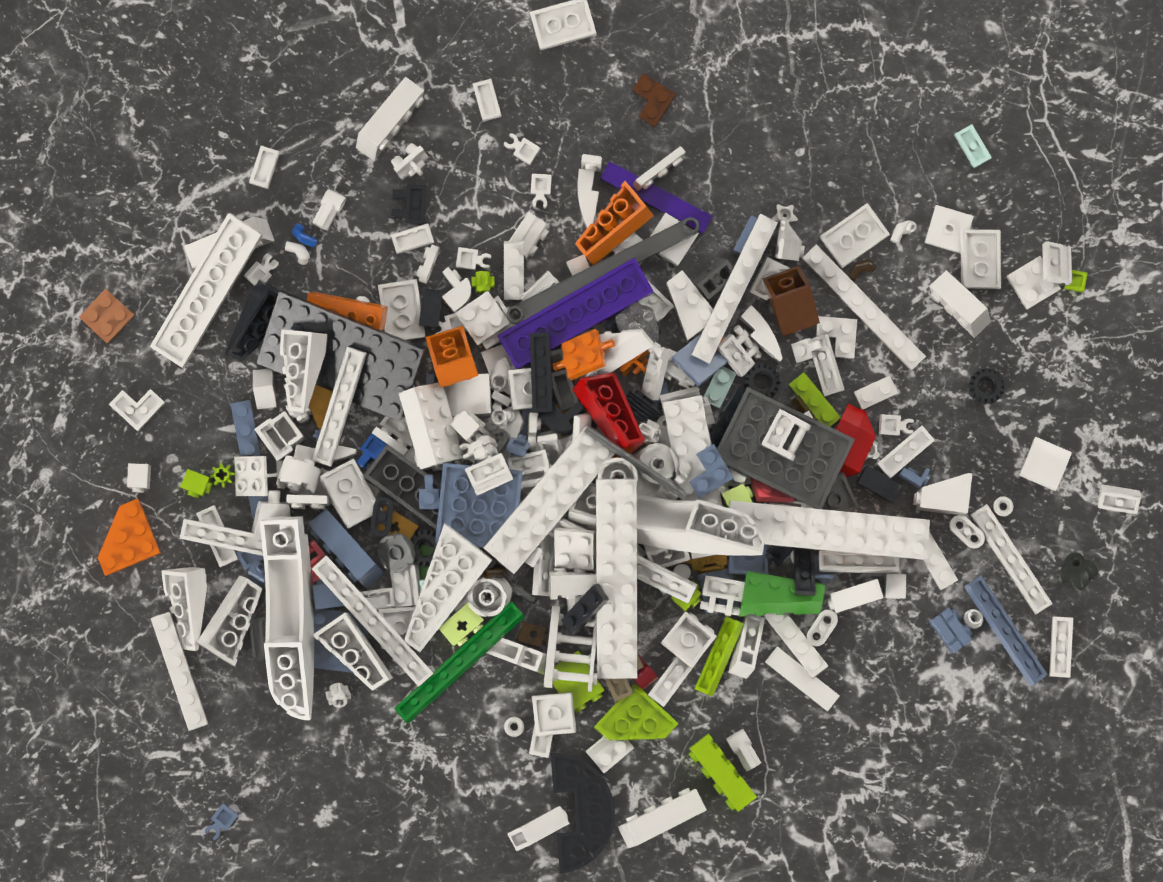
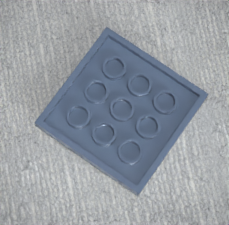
[435,463,523,547]

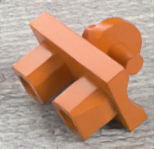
[619,349,650,377]

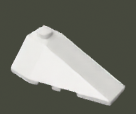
[775,218,805,261]

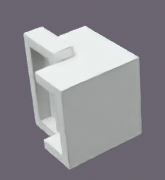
[254,411,306,461]

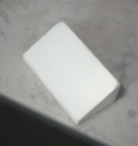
[1098,485,1141,514]

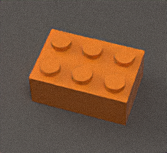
[425,326,478,388]

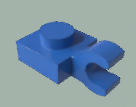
[356,433,386,470]

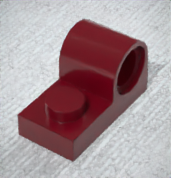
[633,652,659,691]

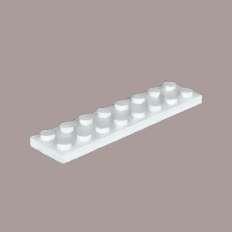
[150,213,263,368]
[663,395,723,559]
[483,426,615,574]

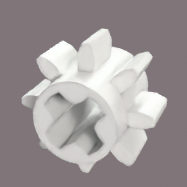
[639,420,661,445]
[325,683,351,708]

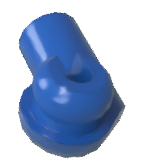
[292,223,317,248]

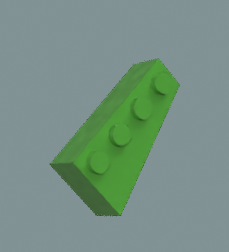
[739,571,825,617]

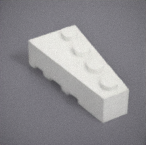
[356,77,424,162]
[549,567,596,600]

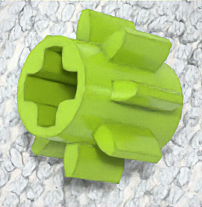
[471,271,495,293]
[210,463,235,488]

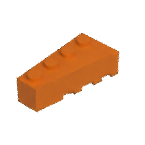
[575,181,654,265]

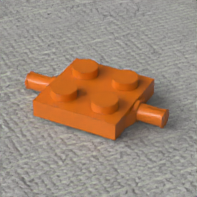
[553,329,615,380]

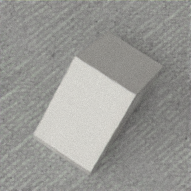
[253,369,277,409]

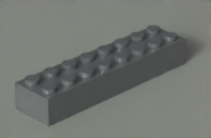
[363,444,499,568]

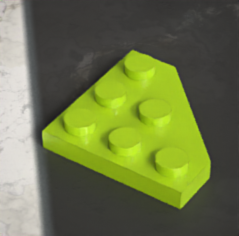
[594,683,679,741]

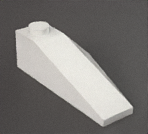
[585,329,655,377]
[280,330,327,412]
[162,567,207,651]

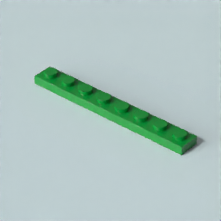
[394,601,525,724]

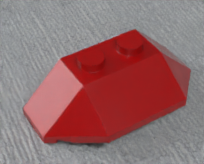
[836,404,876,478]

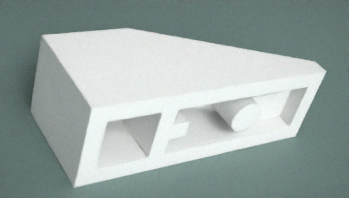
[728,614,765,679]

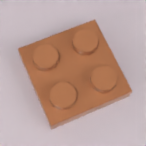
[79,289,135,344]

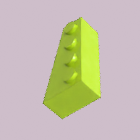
[688,733,757,812]

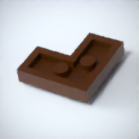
[632,74,676,128]

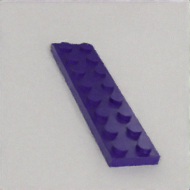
[497,257,654,370]

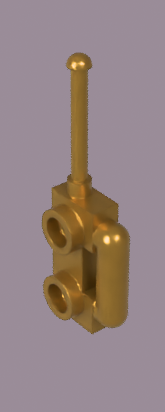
[669,553,728,574]

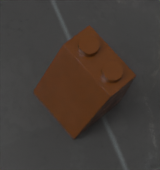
[762,266,820,336]

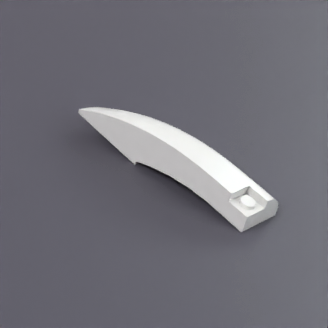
[568,483,764,555]

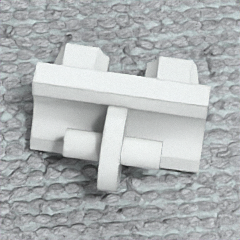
[391,143,429,180]

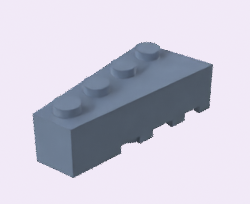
[309,509,385,589]

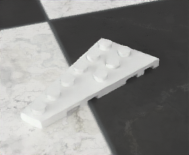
[404,523,492,652]

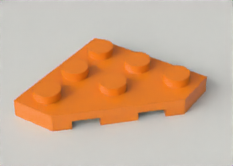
[98,499,161,576]

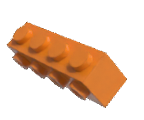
[307,292,388,330]

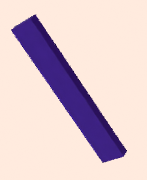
[600,161,713,234]

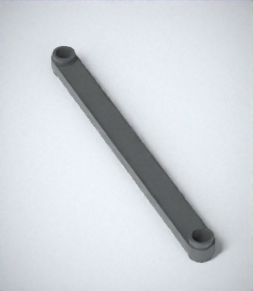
[506,217,700,325]

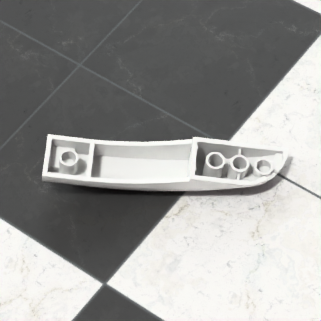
[260,515,314,720]

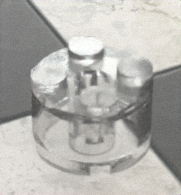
[615,302,659,343]

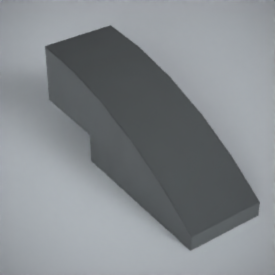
[551,346,579,411]

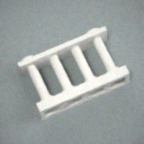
[544,606,597,692]

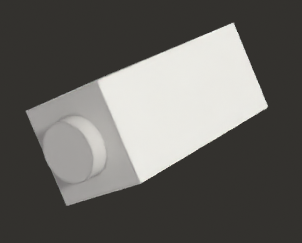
[827,579,884,613]
[507,806,569,851]

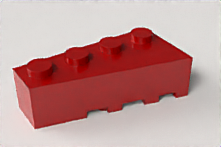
[572,372,645,453]

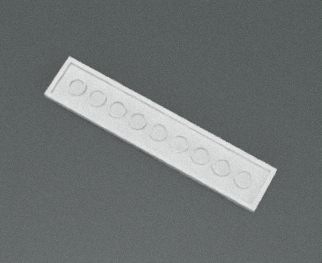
[596,479,637,679]
[730,501,930,560]

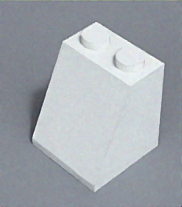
[444,374,492,418]
[913,473,972,515]

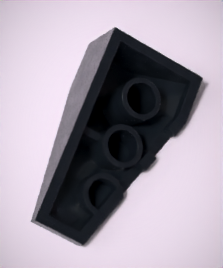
[225,280,280,361]

